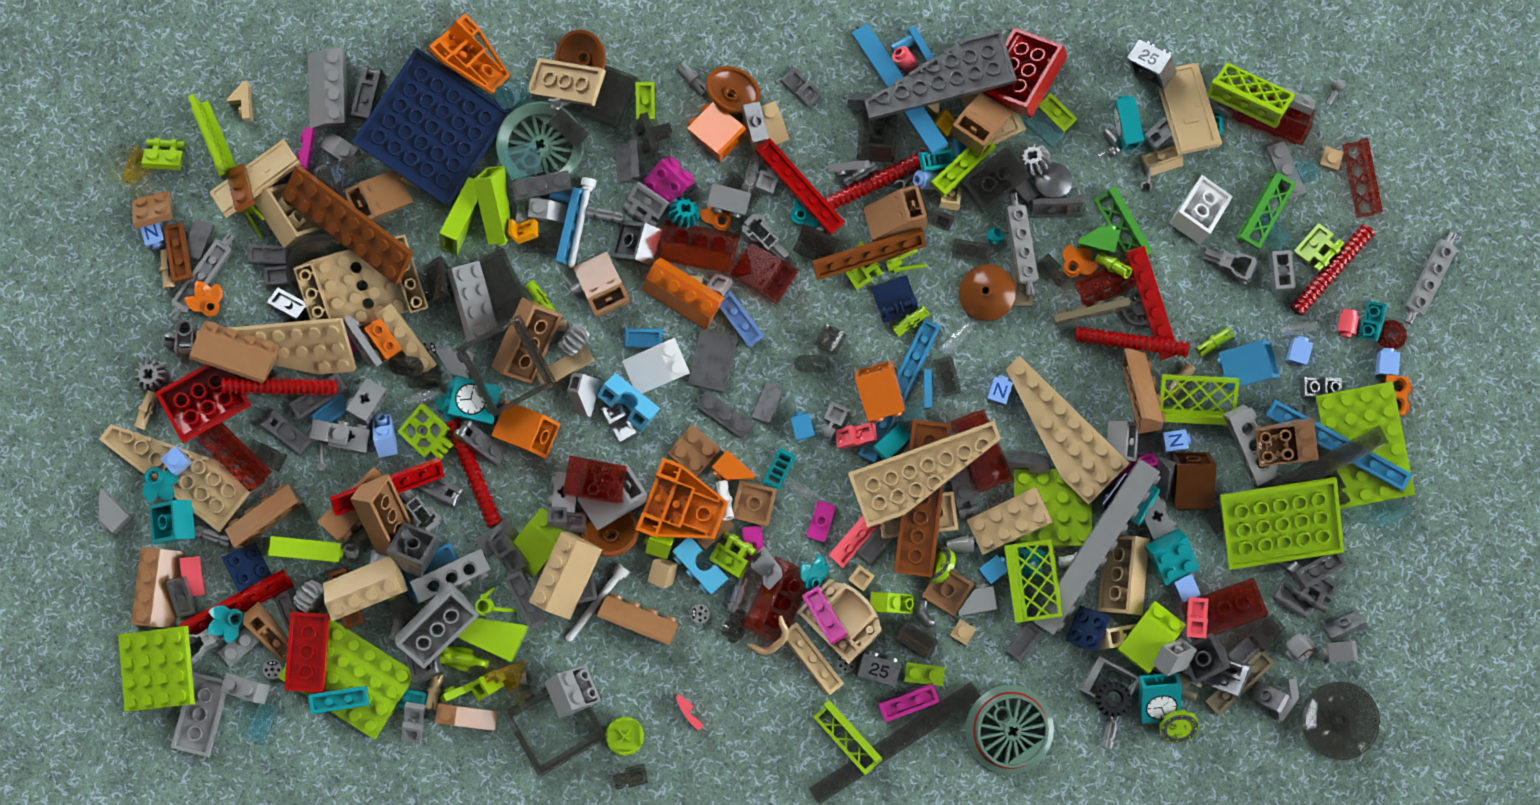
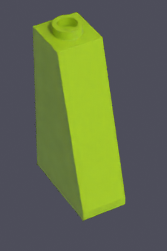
[473,166,511,246]
[439,177,479,256]
[265,536,344,563]
[457,618,529,662]

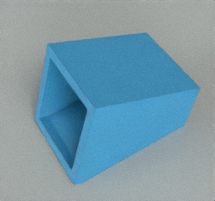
[1217,340,1281,390]

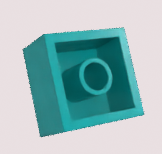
[149,500,195,544]
[1144,528,1200,586]

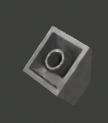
[611,221,662,266]
[386,522,439,578]

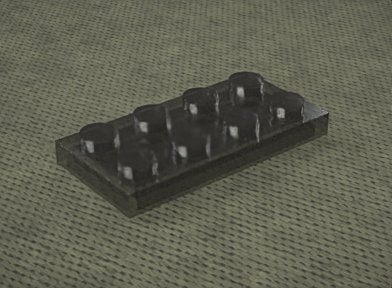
[477,248,528,333]

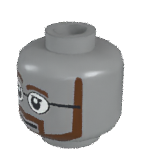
[1286,633,1315,662]

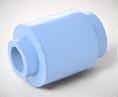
[913,170,939,190]

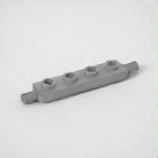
[1006,193,1039,295]
[1405,231,1457,325]
[169,232,235,320]

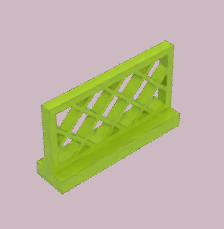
[1207,62,1296,128]
[188,94,236,177]
[1159,374,1240,425]
[1004,539,1063,623]

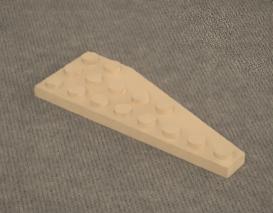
[195,318,357,375]
[1006,356,1130,505]
[848,421,1001,528]
[99,424,256,533]

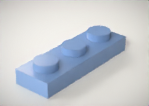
[719,290,765,348]

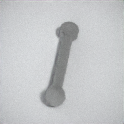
[317,440,325,471]

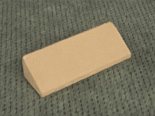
[537,345,595,390]

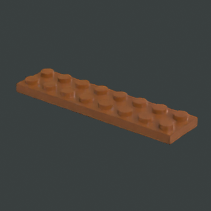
[282,165,414,285]
[894,419,951,578]

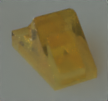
[121,145,153,185]
[484,660,525,691]

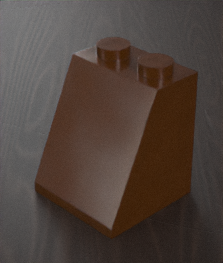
[1171,452,1216,511]

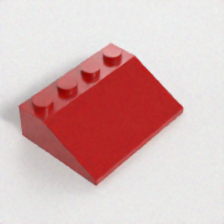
[982,27,1068,118]
[155,364,251,443]

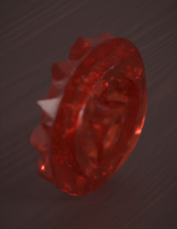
[1378,320,1408,350]

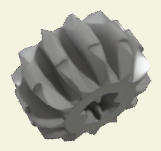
[1018,143,1051,177]
[558,323,590,356]
[133,359,167,392]
[293,580,324,613]

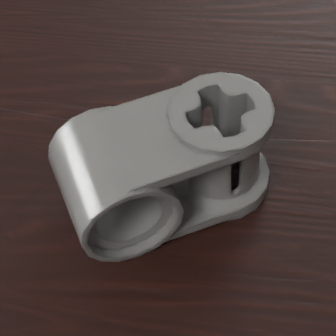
[174,319,197,356]

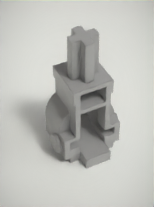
[741,213,790,262]
[1203,248,1259,284]
[399,489,442,532]
[189,628,224,665]

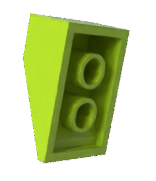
[513,507,570,577]
[1117,601,1186,674]

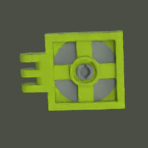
[397,403,453,459]

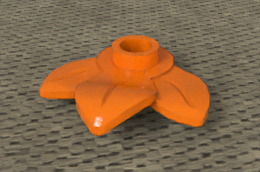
[699,206,732,231]
[1063,244,1099,277]
[184,281,223,316]

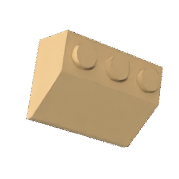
[254,183,321,248]

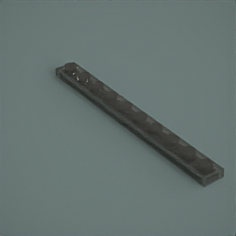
[1206,425,1389,534]
[809,681,980,805]

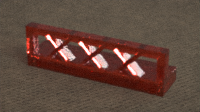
[1342,138,1383,218]
[1074,259,1151,307]
[196,422,272,492]

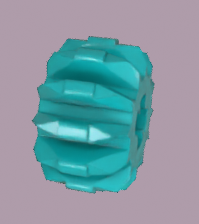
[668,196,700,229]

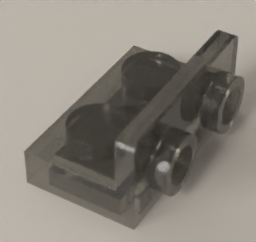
[793,224,839,260]

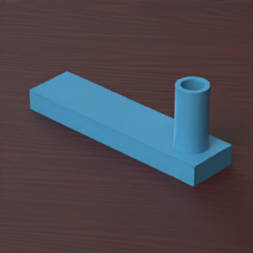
[890,26,934,63]
[549,187,583,266]

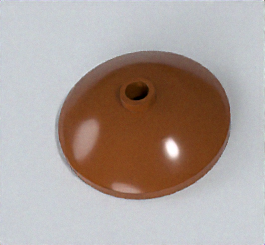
[555,29,606,69]
[706,66,761,114]
[959,264,1016,321]
[581,512,639,557]

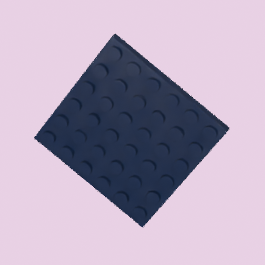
[352,47,511,207]

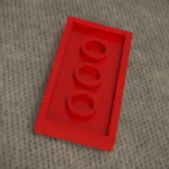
[284,612,330,692]

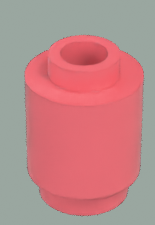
[892,46,918,73]
[1337,309,1359,338]

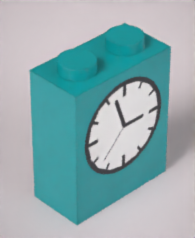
[1111,95,1144,152]
[443,376,501,426]
[1138,672,1182,724]

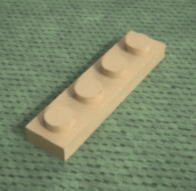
[376,303,438,376]
[781,622,844,696]

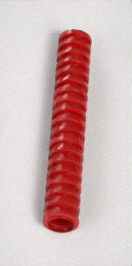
[825,149,928,210]
[1290,224,1375,316]
[1075,326,1189,358]
[221,376,337,396]
[446,418,502,527]

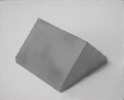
[1187,632,1230,685]

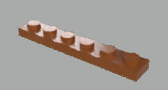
[812,228,926,280]

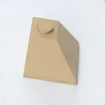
[740,101,790,153]

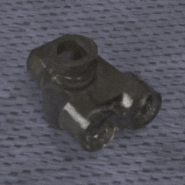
[722,609,746,643]

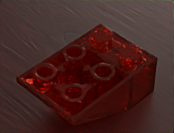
[730,243,799,305]
[562,455,627,504]

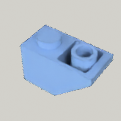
[372,413,398,458]

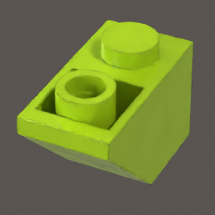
[870,592,914,614]

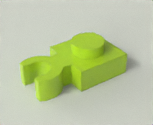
[440,682,473,704]

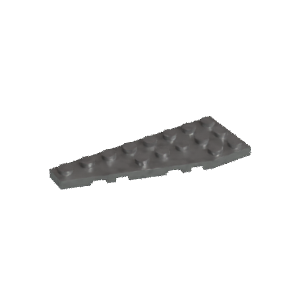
[864,29,1017,121]

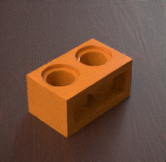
[362,318,402,364]
[1382,374,1412,417]

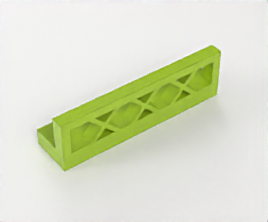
[813,700,883,776]

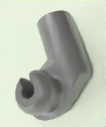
[1103,128,1121,157]
[916,600,935,628]

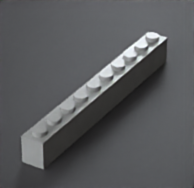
[1034,458,1161,635]

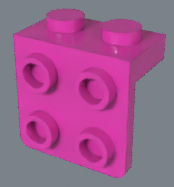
[642,156,696,211]

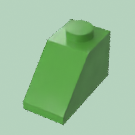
[1076,225,1120,256]

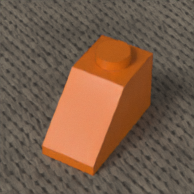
[712,450,756,481]

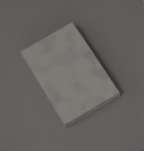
[688,328,738,393]

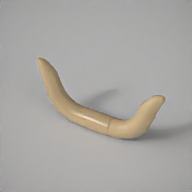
[746,616,789,655]

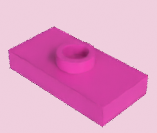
[806,500,836,543]
[742,526,764,566]

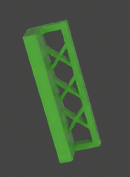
[1236,172,1296,249]
[1094,186,1153,258]

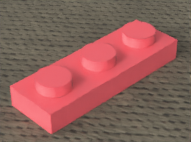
[828,515,880,568]

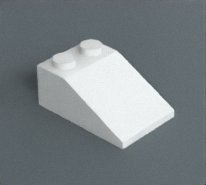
[1169,175,1233,245]
[622,338,690,394]

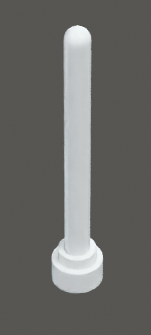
[567,177,597,268]
[566,563,630,642]

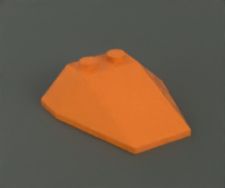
[426,14,511,95]
[635,457,728,539]

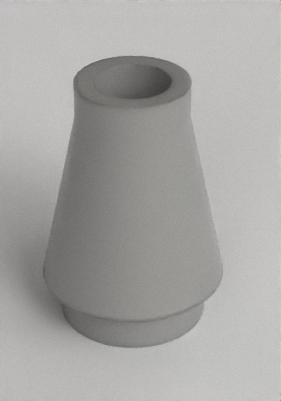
[947,535,975,554]

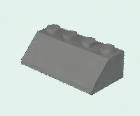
[308,48,348,129]
[395,582,479,669]

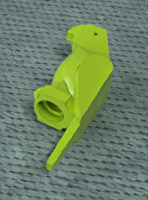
[439,646,490,671]

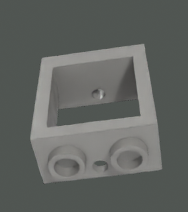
[1079,656,1139,707]

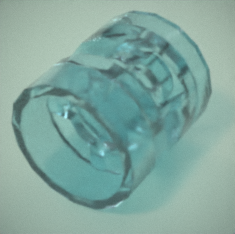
[494,77,530,109]

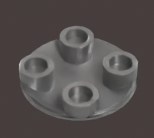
[1035,163,1073,198]

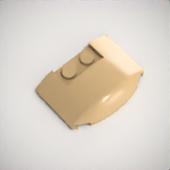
[797,579,882,665]

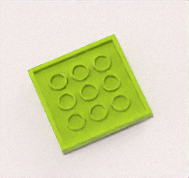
[1014,469,1092,546]
[118,626,195,712]

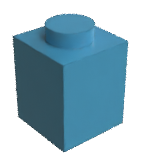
[791,411,815,441]
[977,555,1008,585]

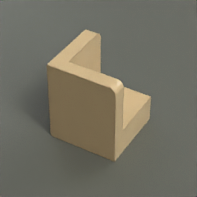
[648,558,678,589]

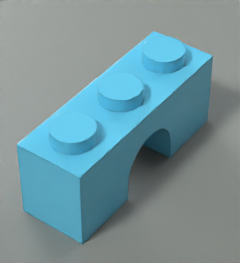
[597,373,660,432]
[673,538,728,595]

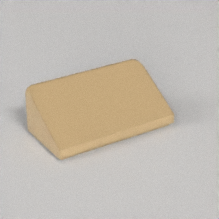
[1140,145,1183,176]

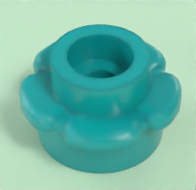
[986,227,1004,245]

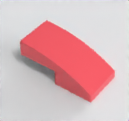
[835,422,878,449]
[179,556,205,596]
[1186,597,1208,638]
[676,694,704,731]

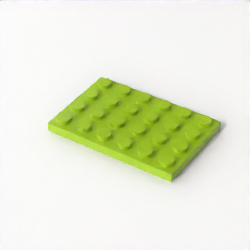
[1315,381,1415,509]
[1219,477,1344,570]
[277,611,412,740]

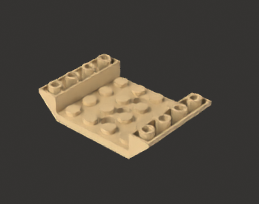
[293,234,429,326]

